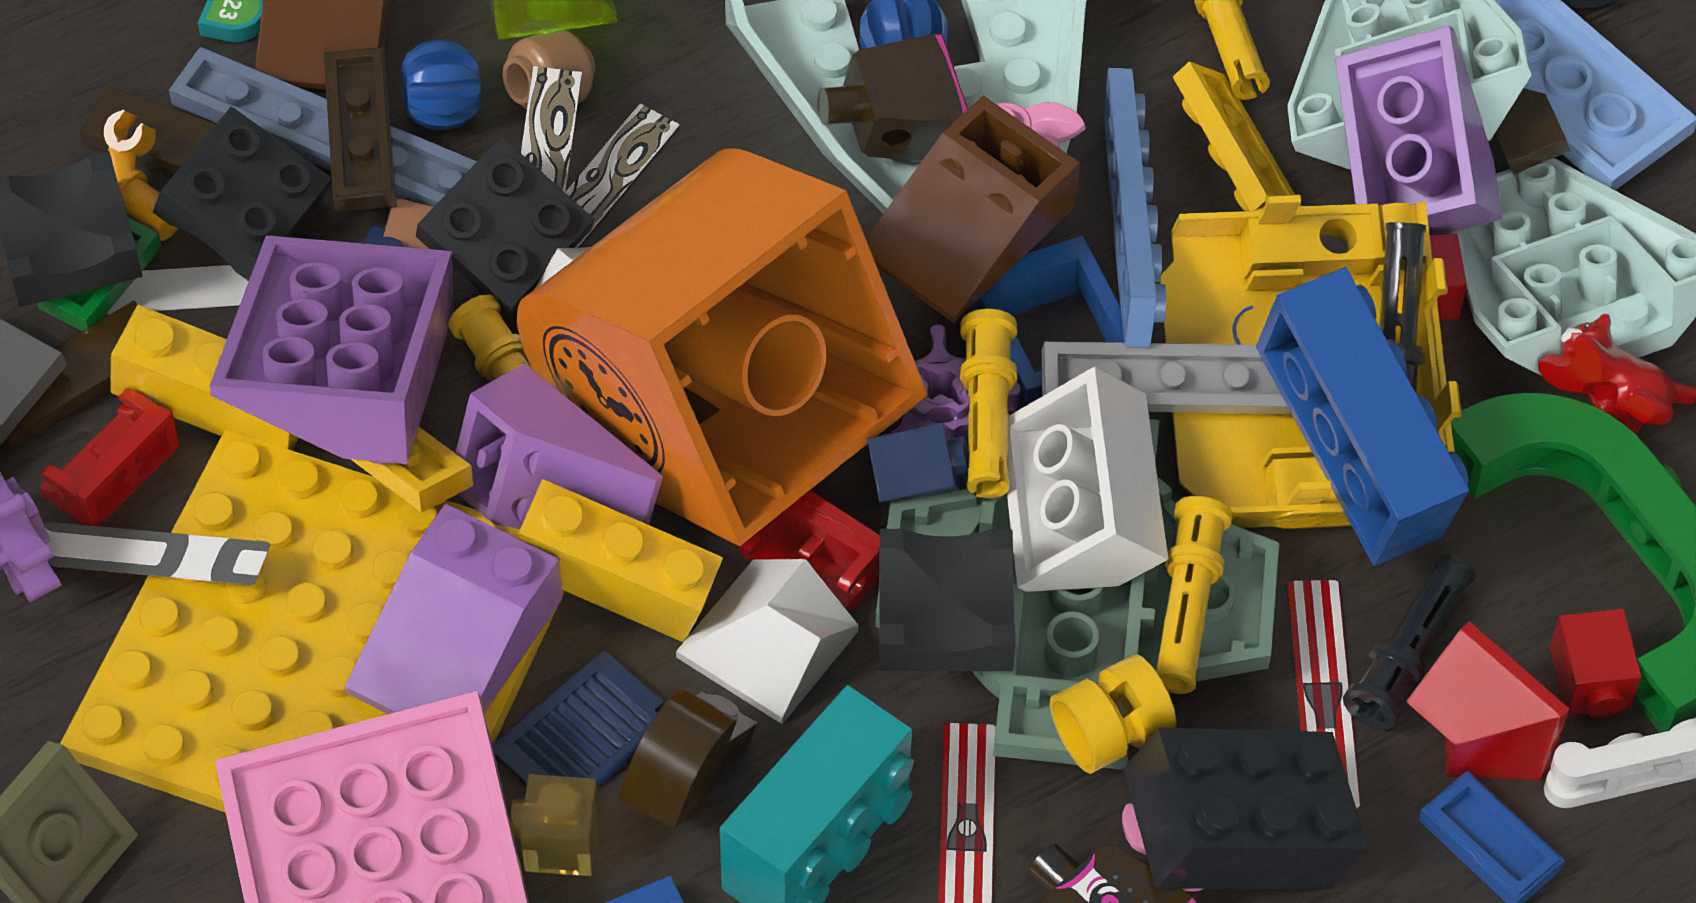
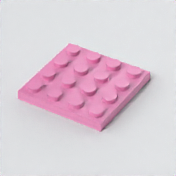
[215,691,529,903]

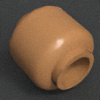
[503,29,595,110]

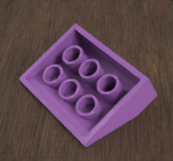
[210,236,454,464]

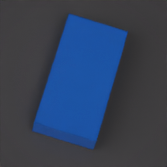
[1418,771,1565,903]

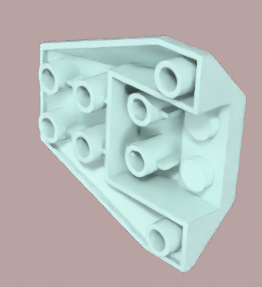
[1287,0,1531,170]
[1450,158,1696,376]

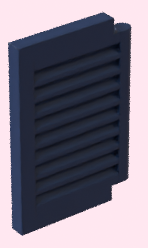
[492,650,664,810]

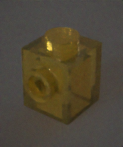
[510,774,599,876]

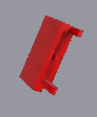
[39,388,180,526]
[740,490,880,614]

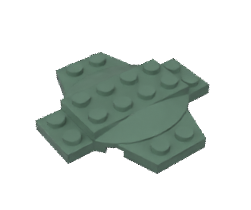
[875,419,1279,770]

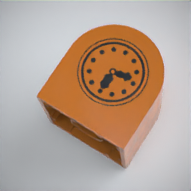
[517,148,928,546]

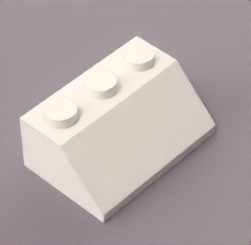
[1007,366,1168,592]

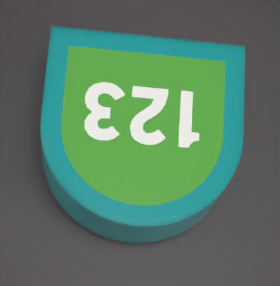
[198,0,263,42]

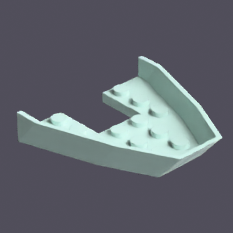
[725,0,1086,214]

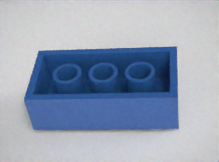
[1256,267,1469,567]

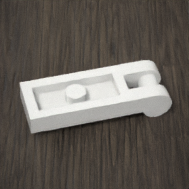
[1544,718,1696,808]

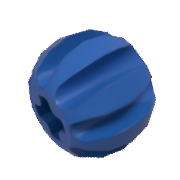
[860,0,948,49]
[401,40,481,131]

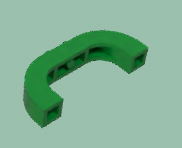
[1451,393,1696,733]

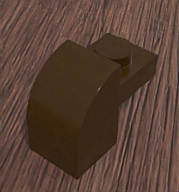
[618,688,758,829]

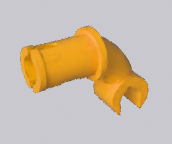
[104,110,179,241]

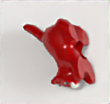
[1538,314,1696,435]

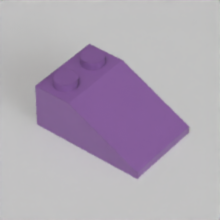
[1335,25,1503,235]
[345,503,562,714]

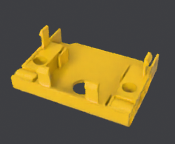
[1159,195,1462,529]

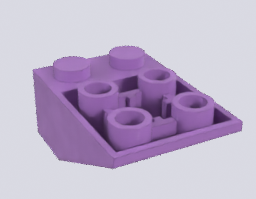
[455,363,663,529]

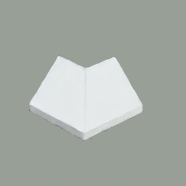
[676,559,858,724]

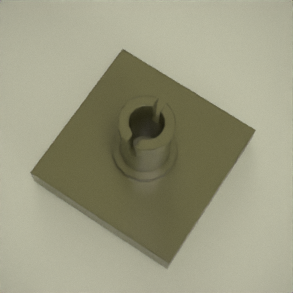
[0,741,138,903]

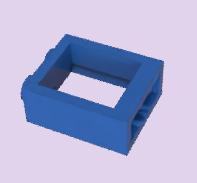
[967,235,1124,409]

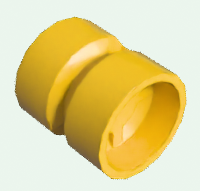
[1050,654,1177,774]

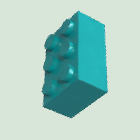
[720,685,914,903]

